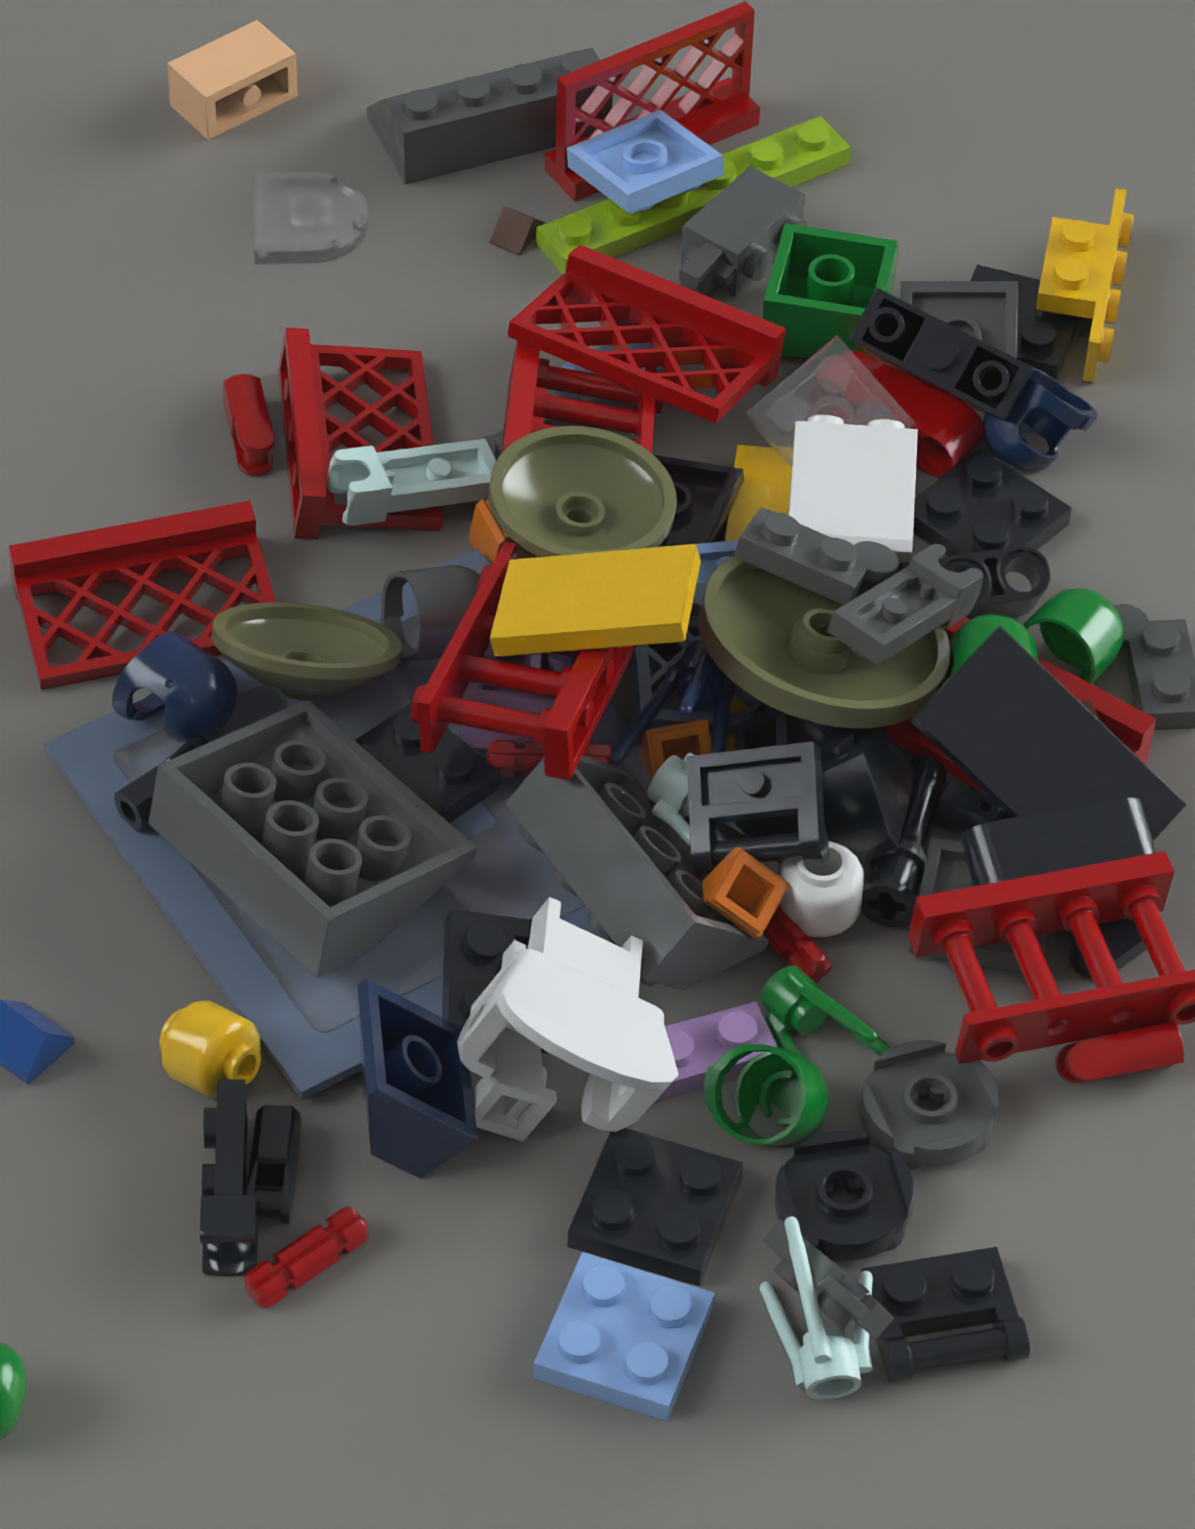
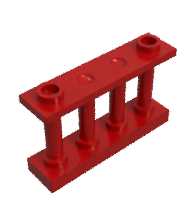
[500,341,663,455]
[411,542,636,781]
[908,851,1195,1064]

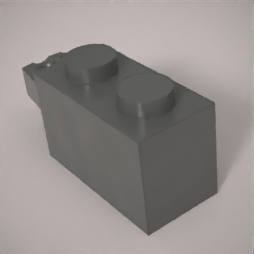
[679,166,806,297]

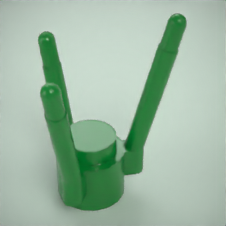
[760,965,891,1056]

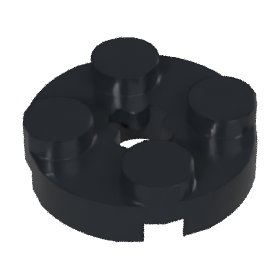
[774,1131,914,1260]

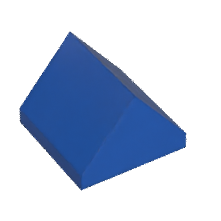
[0,999,75,1085]

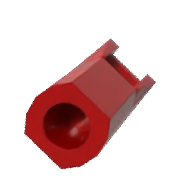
[223,374,274,476]
[1055,1022,1184,1083]

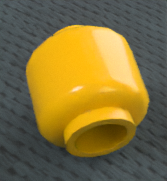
[159,1000,261,1099]

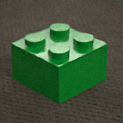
[762,223,899,363]

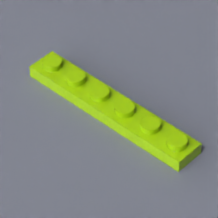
[536,116,851,274]

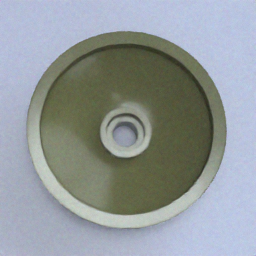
[489,426,677,557]
[211,602,402,701]

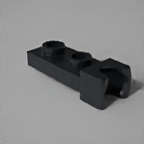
[200,1079,258,1276]

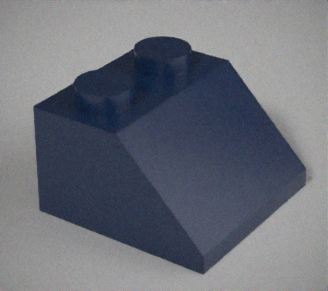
[357,979,478,1179]

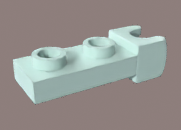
[327,438,496,526]

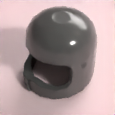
[380,565,480,662]

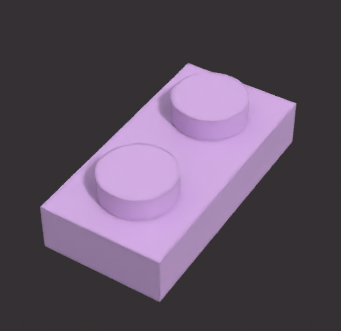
[655,1001,777,1102]

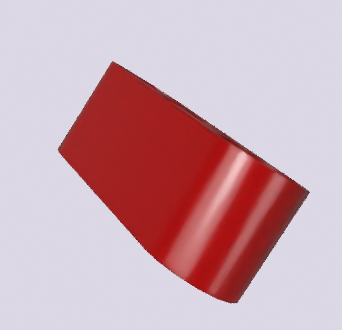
[809,350,984,477]

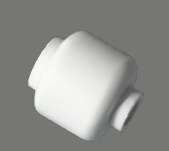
[779,841,864,938]

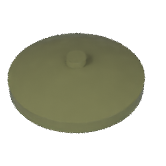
[698,556,951,728]

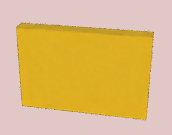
[490,544,701,657]

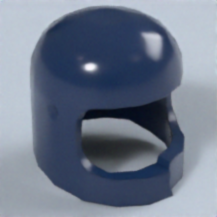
[983,366,1098,471]
[112,632,238,743]

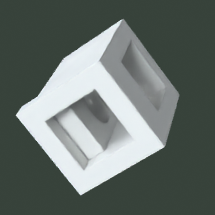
[470,1027,557,1142]

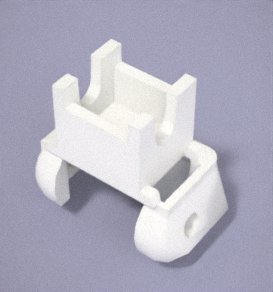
[457,897,679,1132]

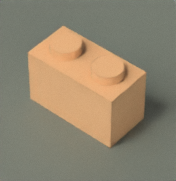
[167,20,298,140]

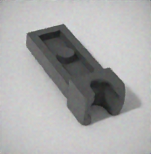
[827,544,983,665]

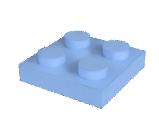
[566,110,724,214]
[533,1252,715,1422]

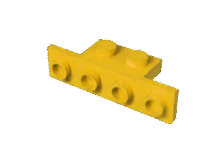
[1036,188,1134,383]

